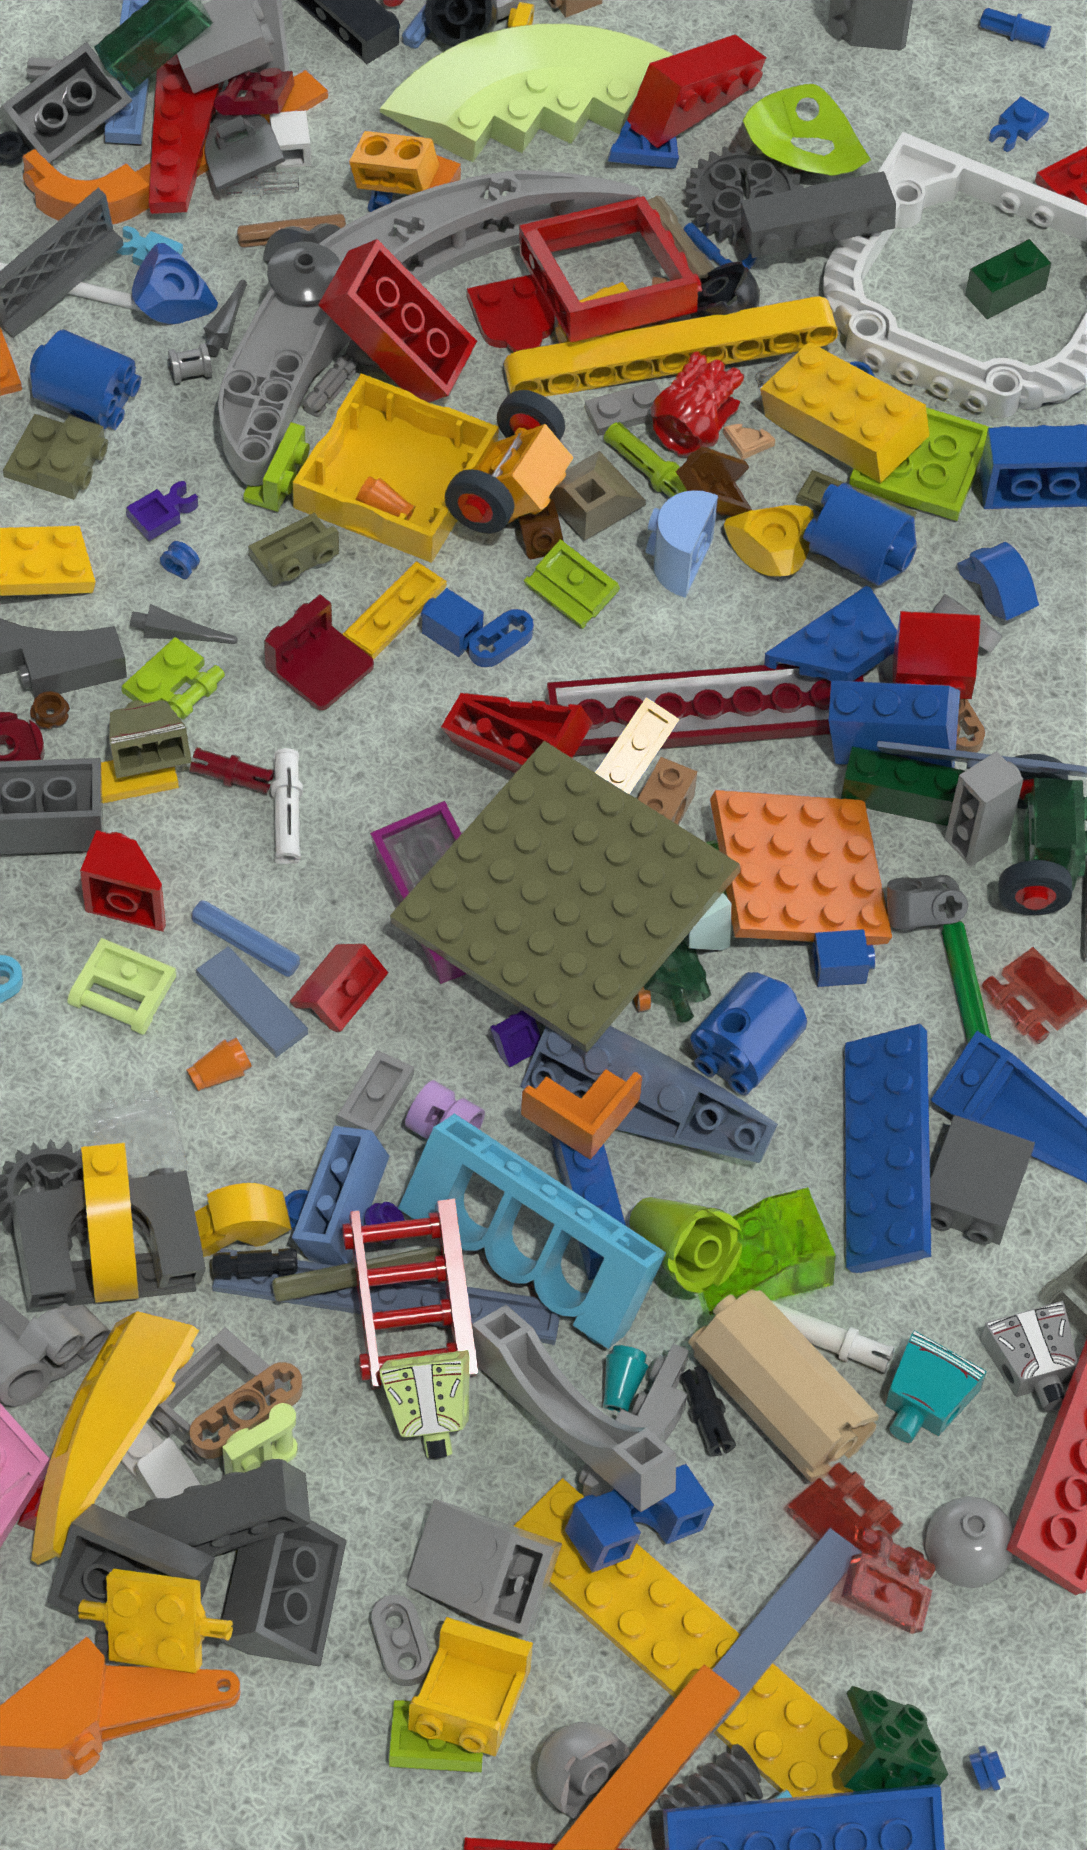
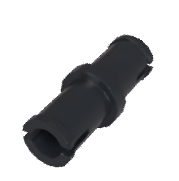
[680,1366,736,1456]

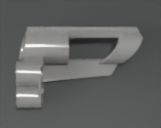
[0,1296,111,1407]

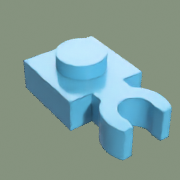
[116,226,183,266]

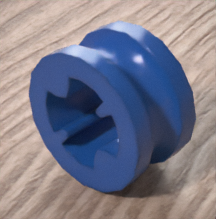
[160,541,200,579]

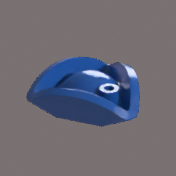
[132,243,218,324]

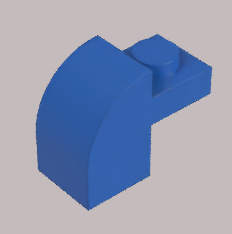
[957,542,1039,620]

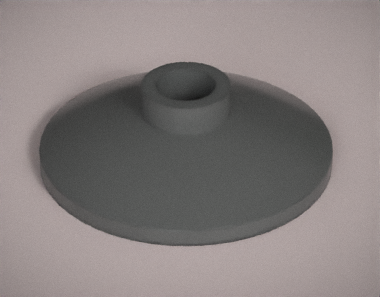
[267,242,341,304]

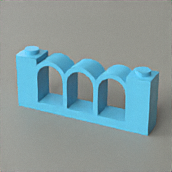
[398,1113,666,1349]

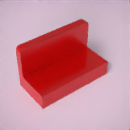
[290,943,389,1032]

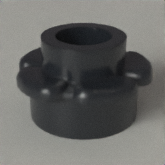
[0,131,29,166]

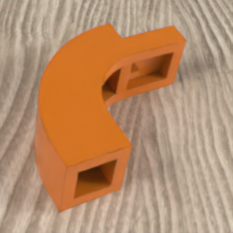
[23,149,149,225]

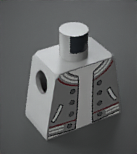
[981,1301,1077,1411]

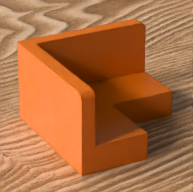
[521,1069,642,1160]

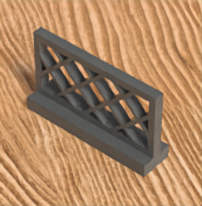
[0,188,124,338]

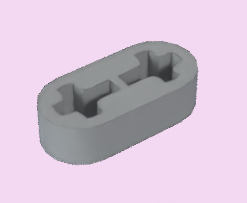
[933,594,1003,652]

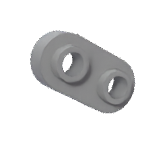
[372,1595,430,1686]

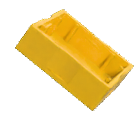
[293,373,499,563]

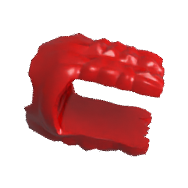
[650,351,744,458]

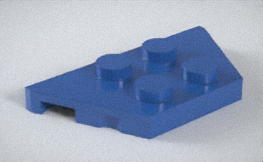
[764,585,897,681]

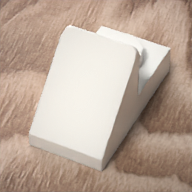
[120,1423,200,1499]

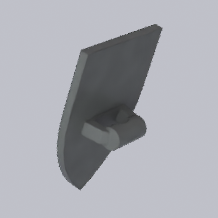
[205,113,285,191]

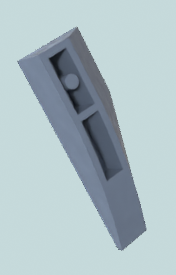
[520,1026,778,1163]

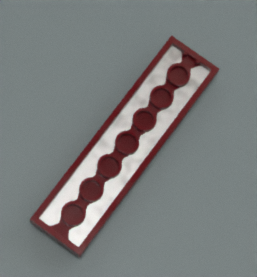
[546,663,864,756]

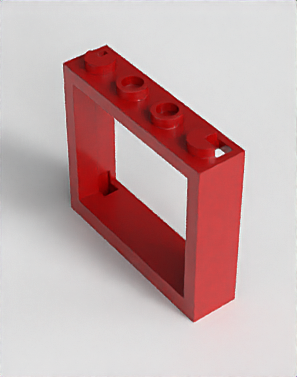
[519,196,702,343]

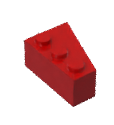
[441,693,593,773]

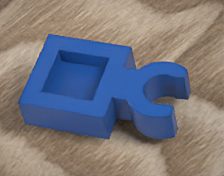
[989,96,1049,152]

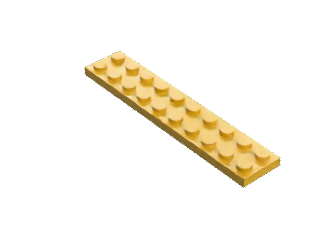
[514,1478,864,1797]

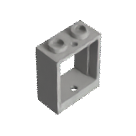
[151,1327,289,1471]

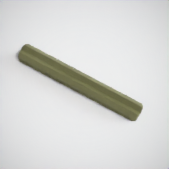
[272,1246,441,1302]

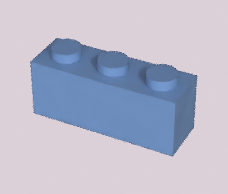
[292,1126,390,1266]

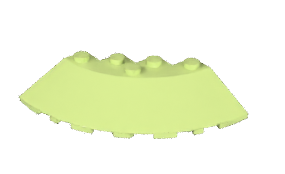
[380,24,673,162]

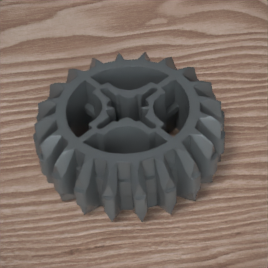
[0,1139,88,1251]

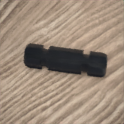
[212,1248,298,1279]

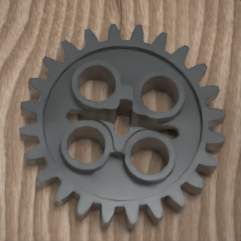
[685,144,804,245]

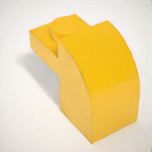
[195,1183,291,1257]

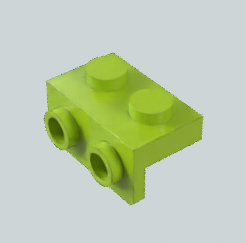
[243,422,310,512]

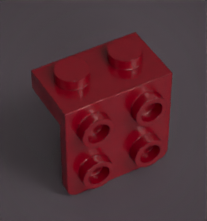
[264,594,374,711]

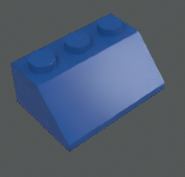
[828,680,960,768]

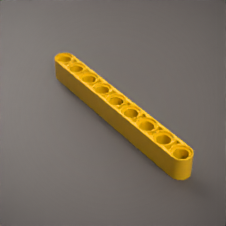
[503,296,838,397]

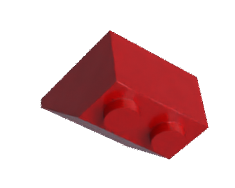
[893,611,980,700]
[80,830,166,932]

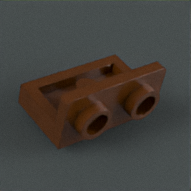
[676,446,752,517]

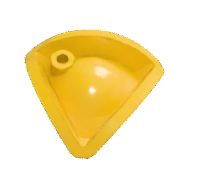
[724,505,814,576]

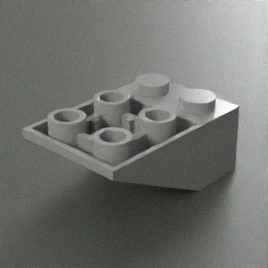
[406,1499,562,1636]

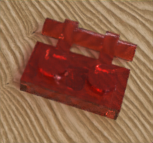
[981,947,1087,1044]
[787,1462,904,1574]
[841,1526,935,1634]

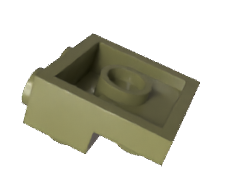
[3,413,108,500]

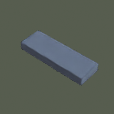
[196,946,308,1058]

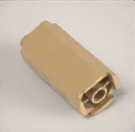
[688,1290,879,1482]

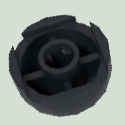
[424,0,498,46]
[690,261,760,319]

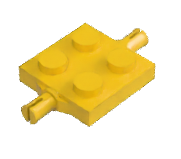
[78,1569,233,1673]

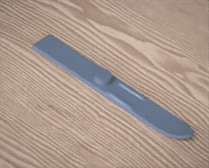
[877,741,1087,778]
[710,1528,862,1735]

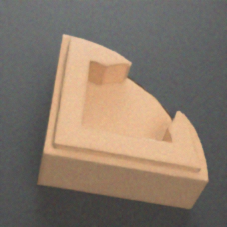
[723,424,775,460]

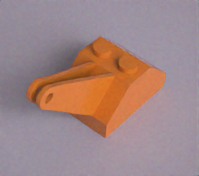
[0,1636,241,1779]

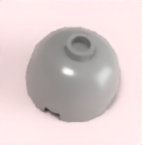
[924,1496,1014,1588]
[537,1722,629,1819]

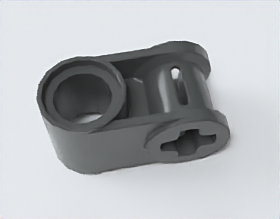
[887,875,968,929]

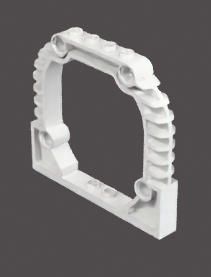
[823,132,1087,418]

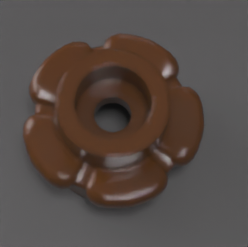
[30,691,70,729]

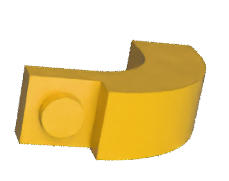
[81,1143,139,1303]

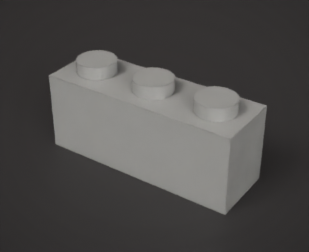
[945,751,1023,867]

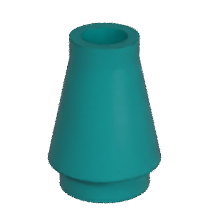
[602,1345,649,1412]

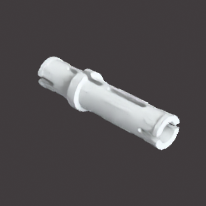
[271,748,303,864]
[772,1300,895,1373]

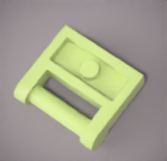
[68,938,176,1035]
[223,1403,298,1475]

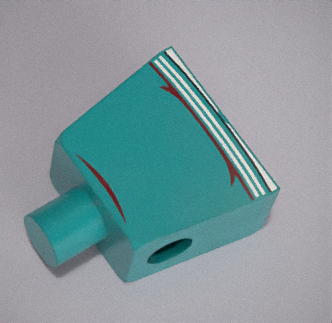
[885,1330,987,1443]

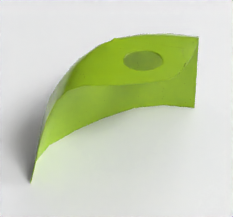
[743,84,871,176]

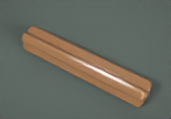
[237,213,346,247]

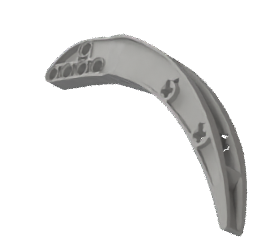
[218,170,640,486]

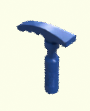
[683,223,758,270]

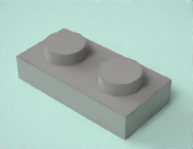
[585,381,661,436]
[337,1050,414,1137]

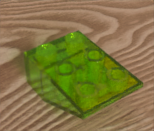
[701,1187,836,1315]

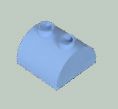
[646,491,718,598]

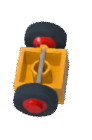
[444,390,574,534]

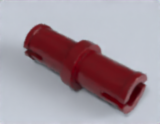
[190,747,274,795]

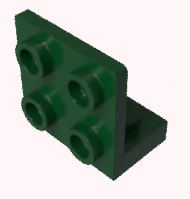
[839,1686,949,1791]

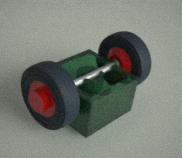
[998,754,1087,915]

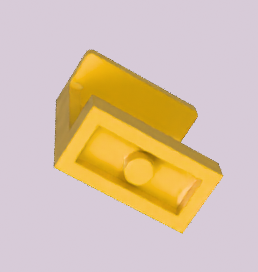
[408,1617,533,1757]

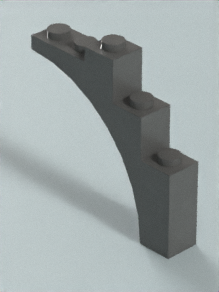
[0,618,127,700]

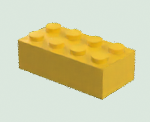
[760,342,930,483]

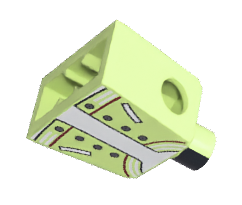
[379,1350,470,1459]

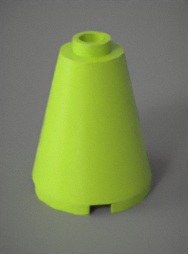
[629,1197,742,1293]

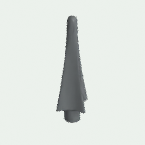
[203,280,247,356]
[130,604,238,644]

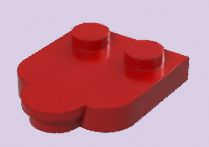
[467,274,555,352]

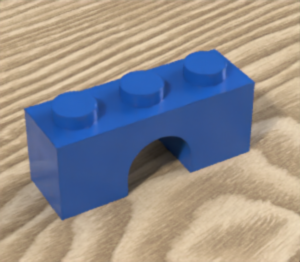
[565,1464,714,1573]

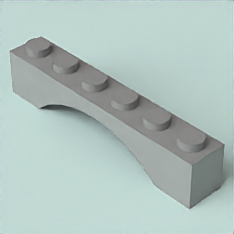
[472,1305,676,1512]

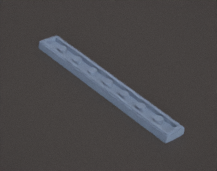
[213,1248,560,1345]

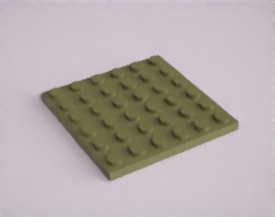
[390,741,740,1053]

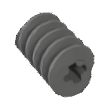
[660,1744,763,1809]

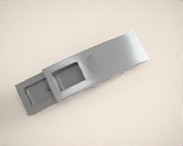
[579,1343,689,1497]

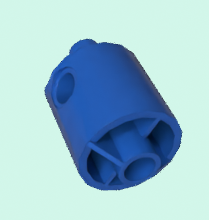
[30,329,142,430]
[803,483,917,586]
[690,972,807,1096]

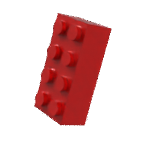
[318,239,477,403]

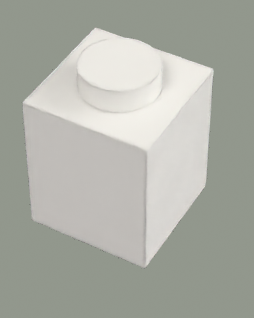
[270,110,311,169]

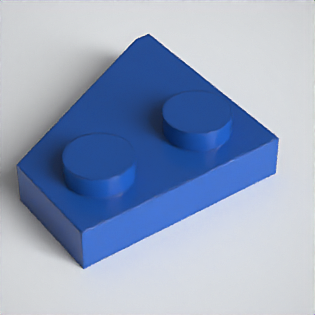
[608,121,679,168]

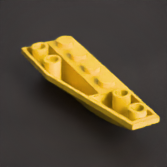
[31,1311,199,1565]

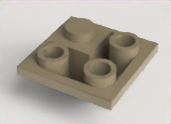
[549,451,646,541]

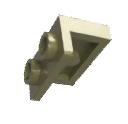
[248,513,339,587]

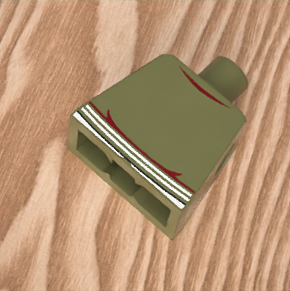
[109,700,192,778]

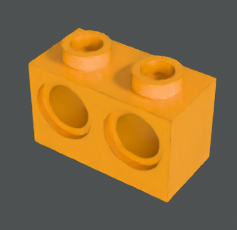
[349,131,439,195]

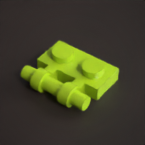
[121,637,225,720]

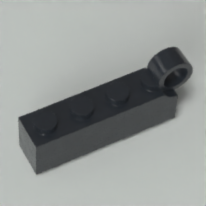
[294,0,400,64]

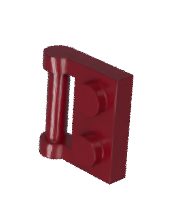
[214,68,295,115]

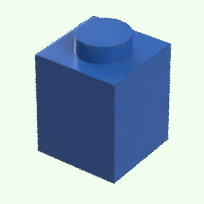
[421,588,484,657]
[812,929,875,987]

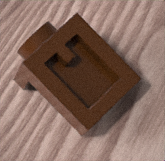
[518,499,564,560]

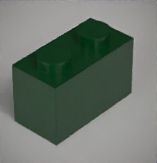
[965,239,1052,319]

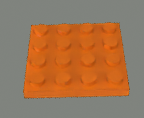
[710,790,892,945]

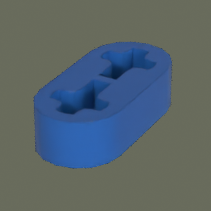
[469,609,534,668]

